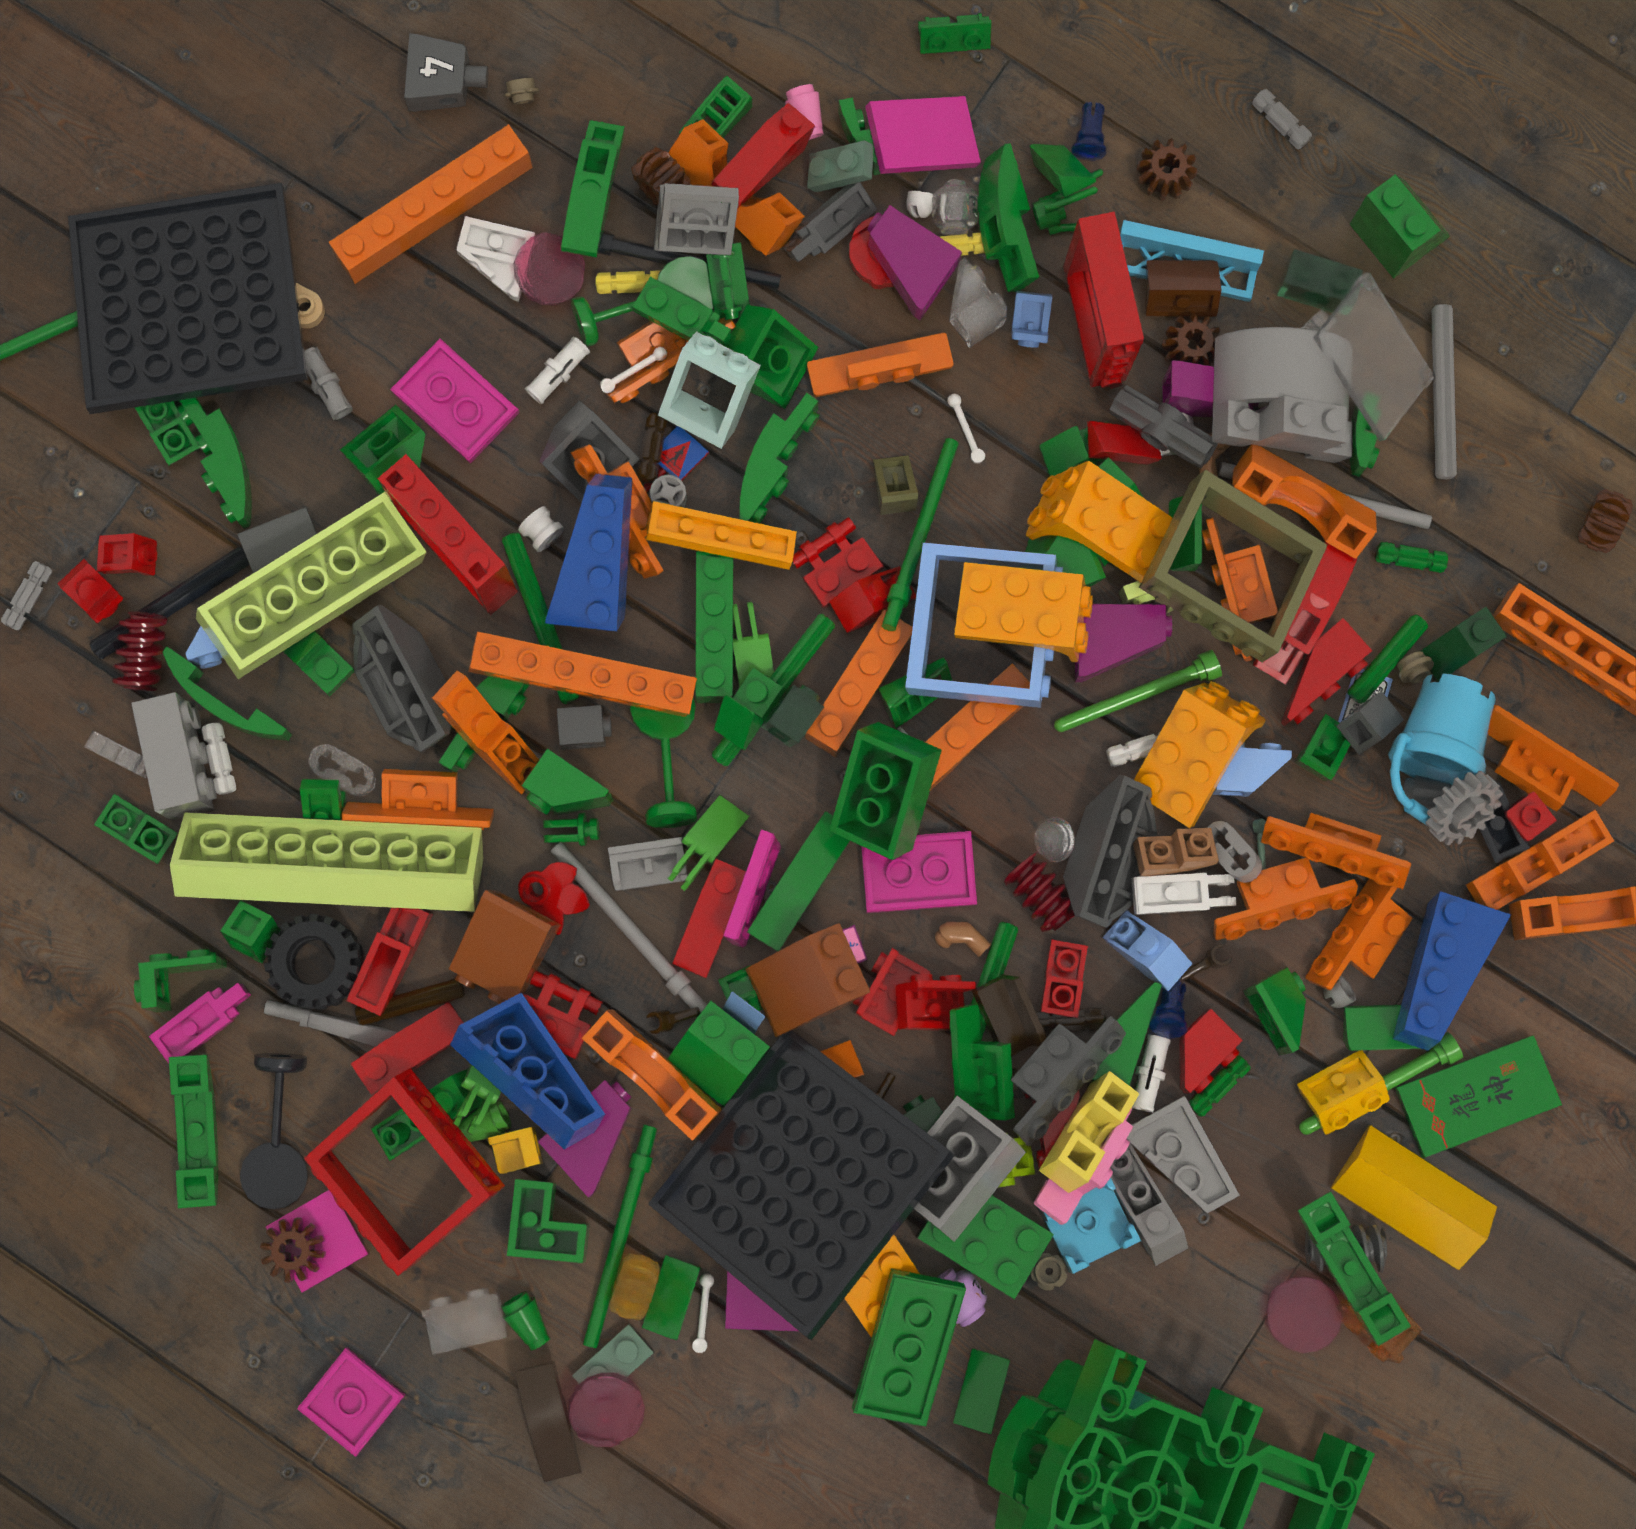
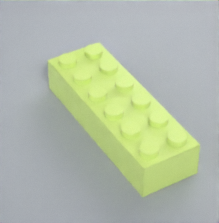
[196,492,427,679]

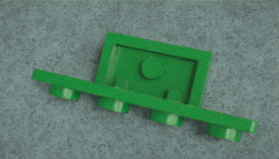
[949,1004,1015,1121]

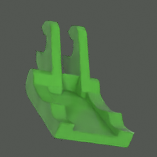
[733,602,779,707]
[667,795,749,891]
[453,1064,501,1135]

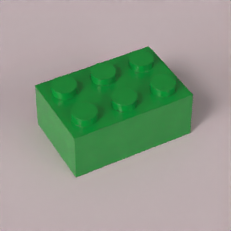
[829,722,942,860]
[916,1195,1054,1300]

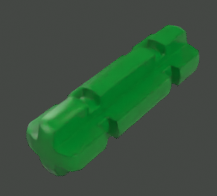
[1376,542,1448,573]
[1188,1055,1251,1117]

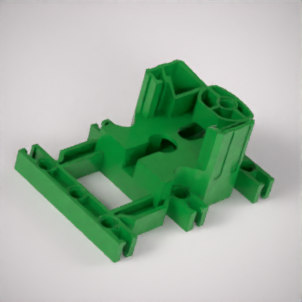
[988,1339,1375,1529]

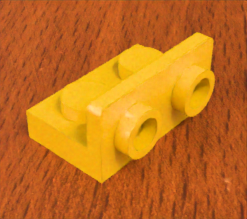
[1297,1050,1390,1135]

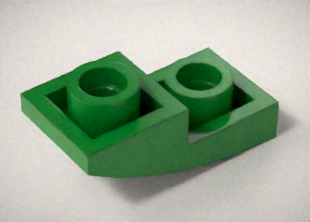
[838,97,880,175]
[1349,393,1380,477]
[134,401,201,466]
[94,794,178,864]

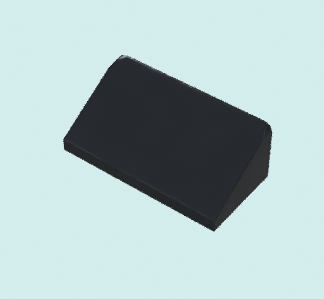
[1480,779,1530,863]

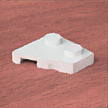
[456,216,536,302]

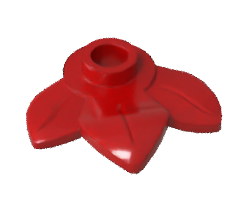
[518,862,590,935]

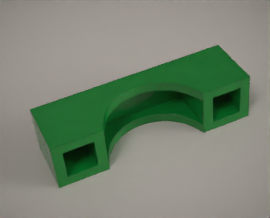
[696,551,734,703]

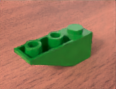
[371,1068,483,1161]

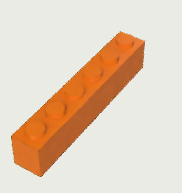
[329,124,533,284]

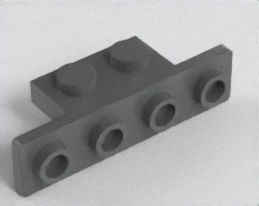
[1011,1016,1126,1146]

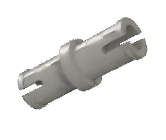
[304,347,353,420]

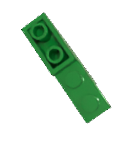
[561,120,625,258]
[978,143,1039,292]
[740,393,820,524]
[176,398,252,530]
[439,676,530,772]

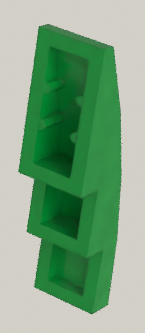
[747,811,850,952]

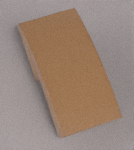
[1133,828,1219,877]

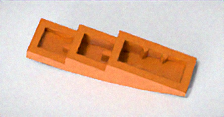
[1466,810,1614,910]

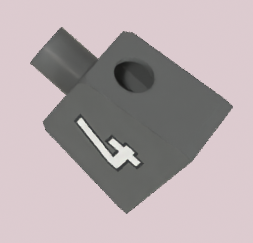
[404,33,489,112]

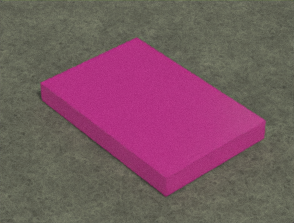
[865,96,981,174]
[390,339,520,464]
[723,830,781,948]
[861,831,977,913]

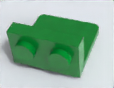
[134,949,227,1012]

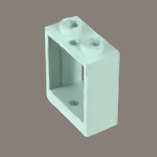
[658,332,761,449]

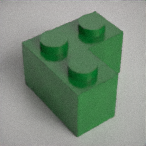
[507,1179,590,1263]

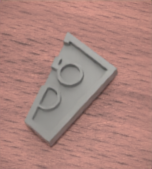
[1127,1096,1240,1214]

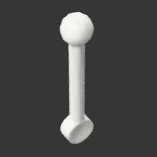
[600,347,667,393]
[947,394,985,464]
[692,1273,714,1353]

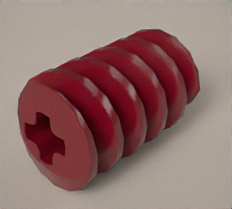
[112,611,168,691]
[1003,851,1075,932]

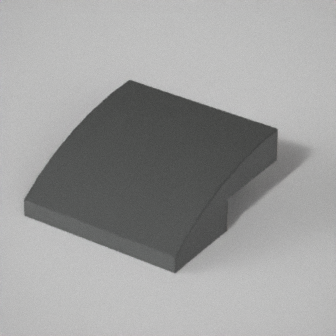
[238,507,317,573]

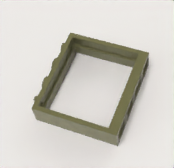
[1139,470,1327,663]

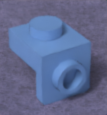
[1011,291,1052,347]

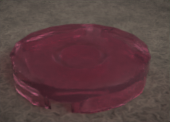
[514,232,585,305]
[1266,1277,1342,1353]
[568,1373,645,1447]

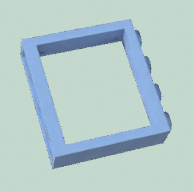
[905,543,1063,708]

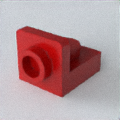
[97,533,157,576]
[57,559,123,623]
[1505,791,1557,842]

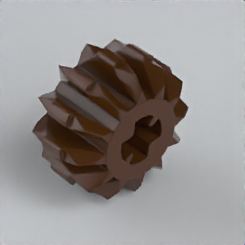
[1136,138,1198,201]
[631,147,691,206]
[1162,313,1221,366]
[1578,489,1633,553]
[260,1217,326,1283]

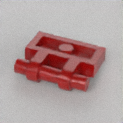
[792,517,883,609]
[523,970,603,1059]

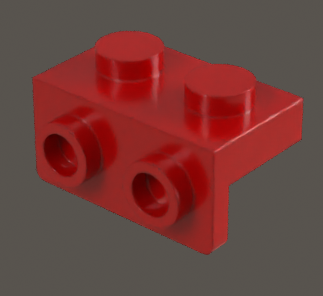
[852,948,930,1037]
[896,974,976,1031]

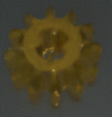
[609,1253,660,1321]

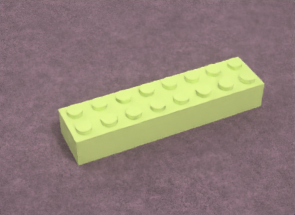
[170,812,483,912]

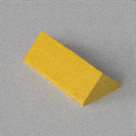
[1330,1125,1497,1270]

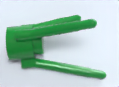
[1032,169,1103,235]

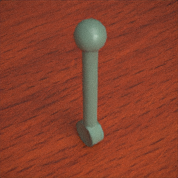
[1253,819,1266,870]

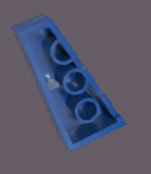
[545,474,632,631]
[1392,891,1511,1051]
[450,993,605,1150]

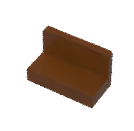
[1145,260,1222,317]

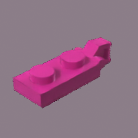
[149,983,251,1063]

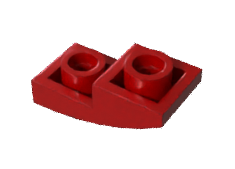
[1041,940,1088,1018]

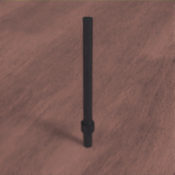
[598,232,781,289]

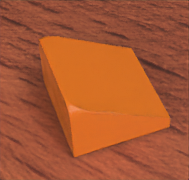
[820,1040,864,1078]

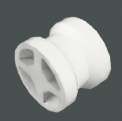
[518,506,564,552]

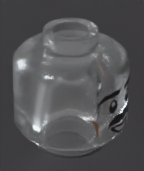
[932,179,978,236]

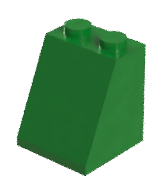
[1350,174,1450,279]

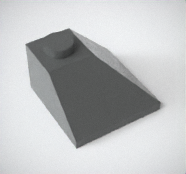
[539,401,640,503]

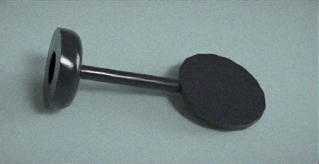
[240,1053,308,1209]

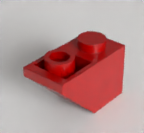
[829,566,916,633]
[1179,1009,1243,1094]

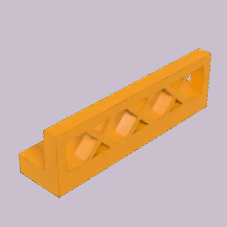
[645,501,797,570]

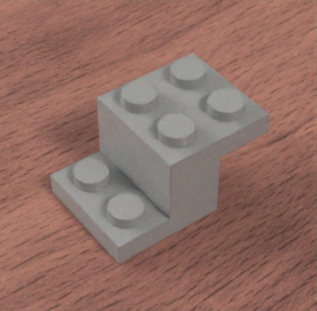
[654,183,739,255]

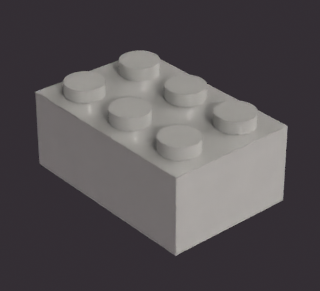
[131,692,217,820]
[914,1096,1026,1242]

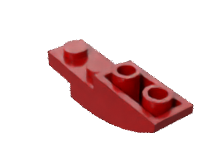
[1253,541,1358,685]

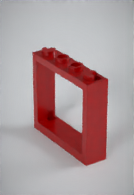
[1063,212,1144,389]
[378,454,518,616]
[304,1068,505,1276]

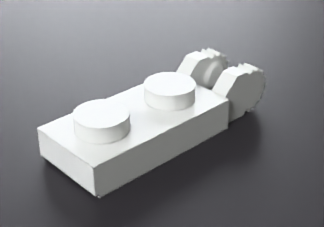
[1131,873,1236,915]

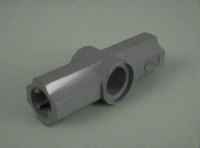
[1109,385,1218,469]

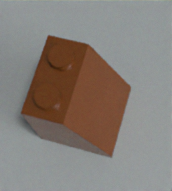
[449,890,561,1004]
[745,923,870,1037]

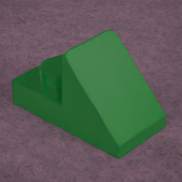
[1039,421,1109,477]
[282,631,354,697]
[714,668,786,751]
[1294,714,1351,782]
[300,779,346,820]

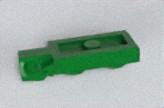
[632,277,732,347]

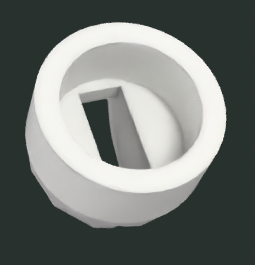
[906,191,936,218]

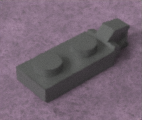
[783,182,877,262]

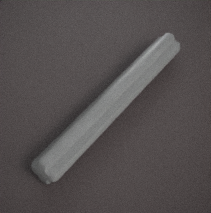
[1431,304,1457,480]

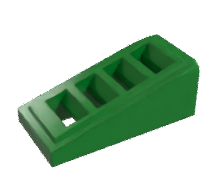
[679,76,752,138]
[878,657,953,728]

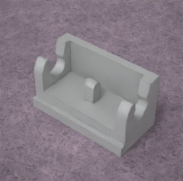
[608,837,688,891]

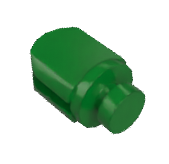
[543,813,600,846]

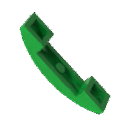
[163,647,293,741]
[169,1054,218,1208]
[1297,1191,1411,1346]

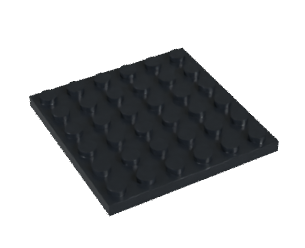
[68,183,308,414]
[648,1030,955,1341]

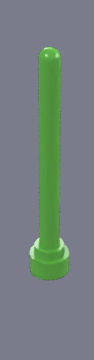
[1054,650,1222,732]
[1299,1032,1463,1135]

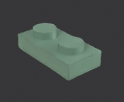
[807,140,873,192]
[572,1323,654,1404]

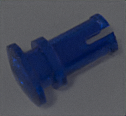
[1071,102,1107,161]
[1150,980,1187,1038]

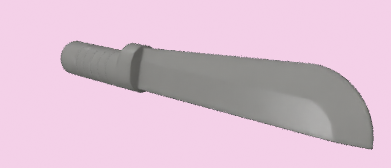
[264,1000,397,1047]

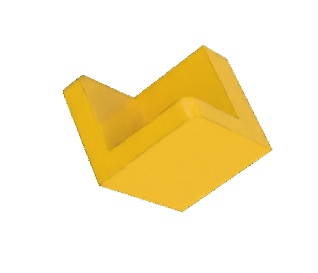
[488,1127,543,1174]

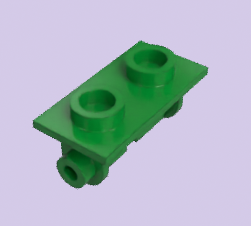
[918,13,992,54]
[706,242,750,320]

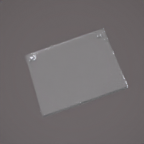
[1313,272,1435,441]

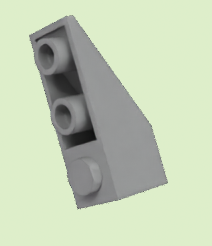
[1110,1144,1188,1266]

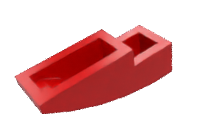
[346,908,433,1016]

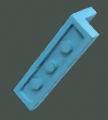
[1119,220,1264,302]

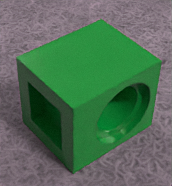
[220,900,281,964]

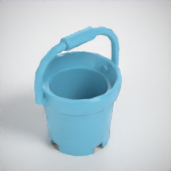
[1388,674,1496,826]

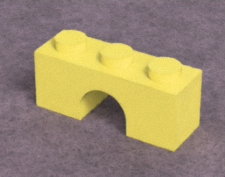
[1039,1071,1139,1193]

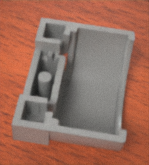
[1212,327,1352,463]

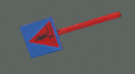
[643,426,709,492]

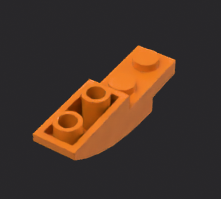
[432,671,539,795]

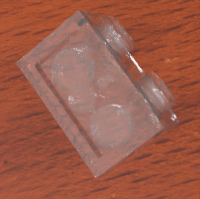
[421,1287,508,1355]

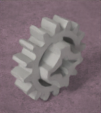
[1426,771,1503,845]

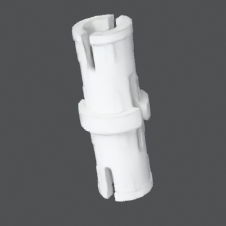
[525,336,590,404]
[1132,1034,1171,1113]

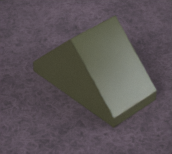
[873,455,918,515]

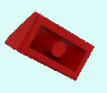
[1087,421,1162,465]

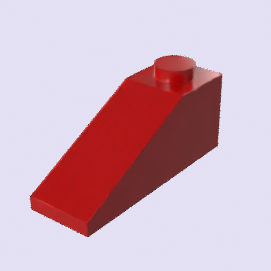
[711,103,815,208]
[672,859,746,978]
[351,1002,464,1095]

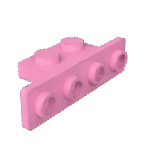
[1034,1108,1134,1225]

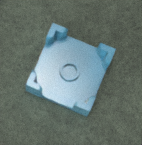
[1038,1178,1141,1274]

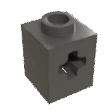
[1337,691,1404,755]
[557,705,612,750]

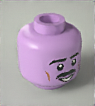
[937,1268,987,1327]

